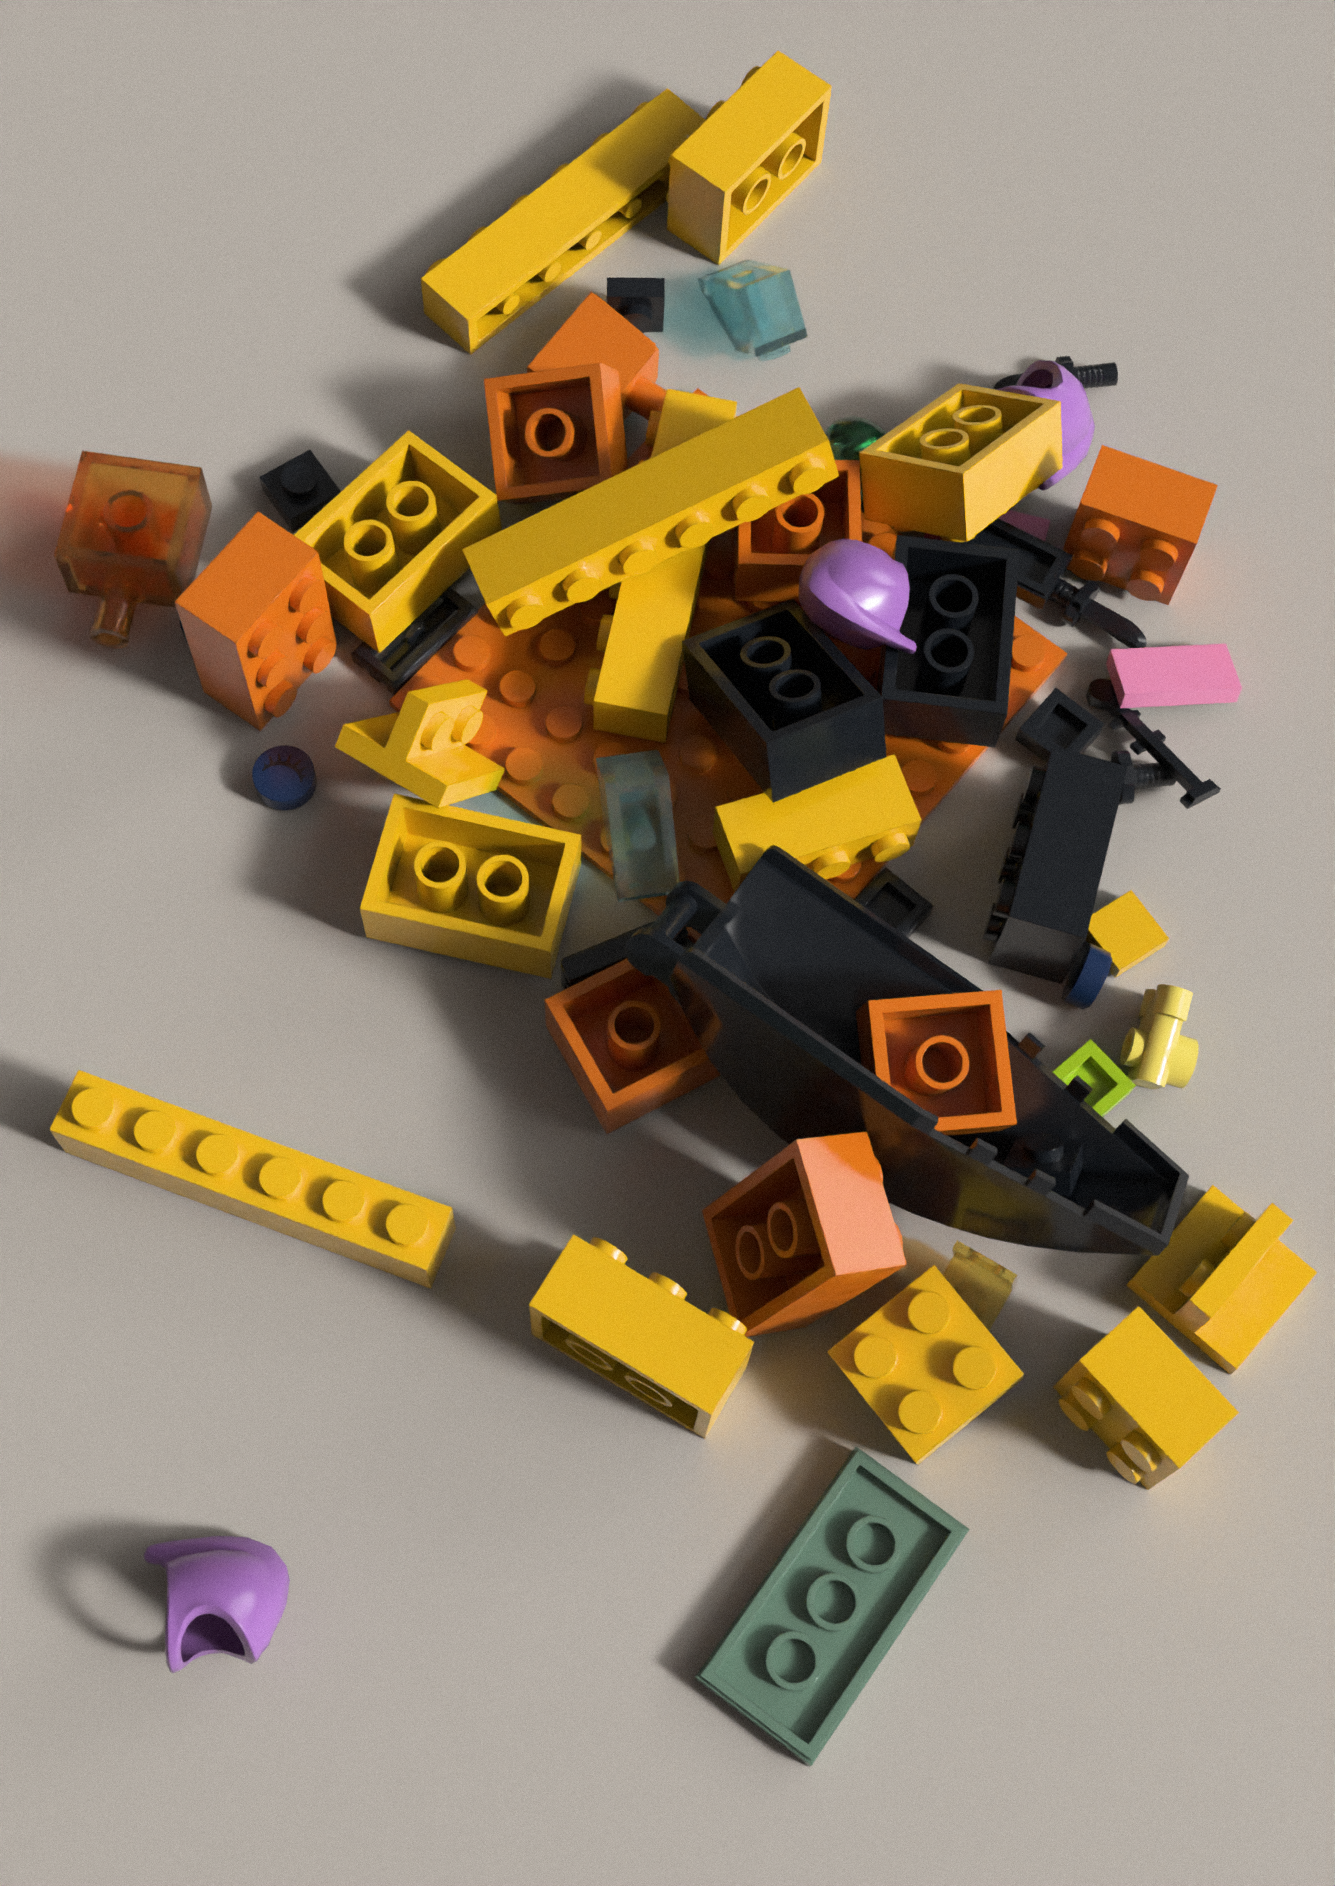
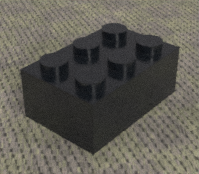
[877,535,1020,747]
[682,599,886,803]
[983,746,1128,984]

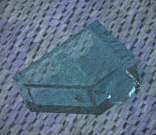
[697,259,808,361]
[596,750,680,902]

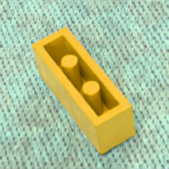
[712,754,921,892]

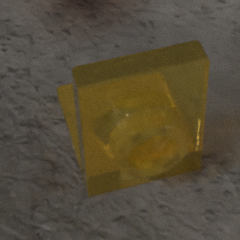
[943,1240,1017,1331]

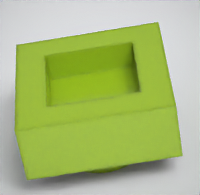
[1053,1039,1136,1117]

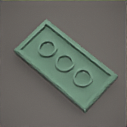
[694,1446,970,1767]

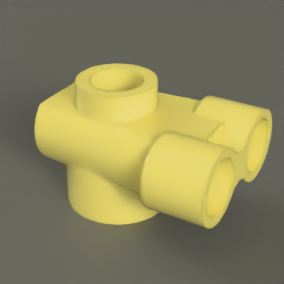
[1120,984,1199,1090]

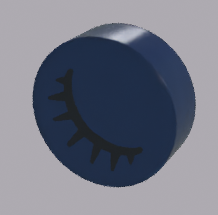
[252,745,317,811]
[1061,943,1112,1010]

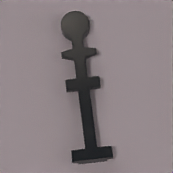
[1086,678,1221,809]

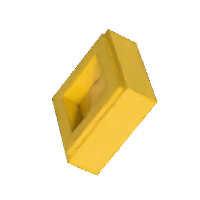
[1085,890,1169,978]

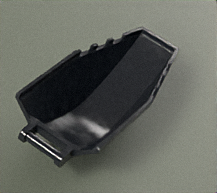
[625,845,1189,1256]

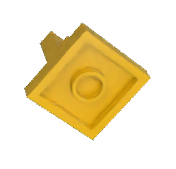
[335,679,505,808]
[1126,1185,1317,1374]

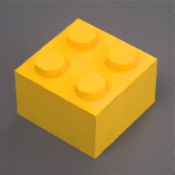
[827,1265,1024,1465]
[1053,1306,1239,1490]

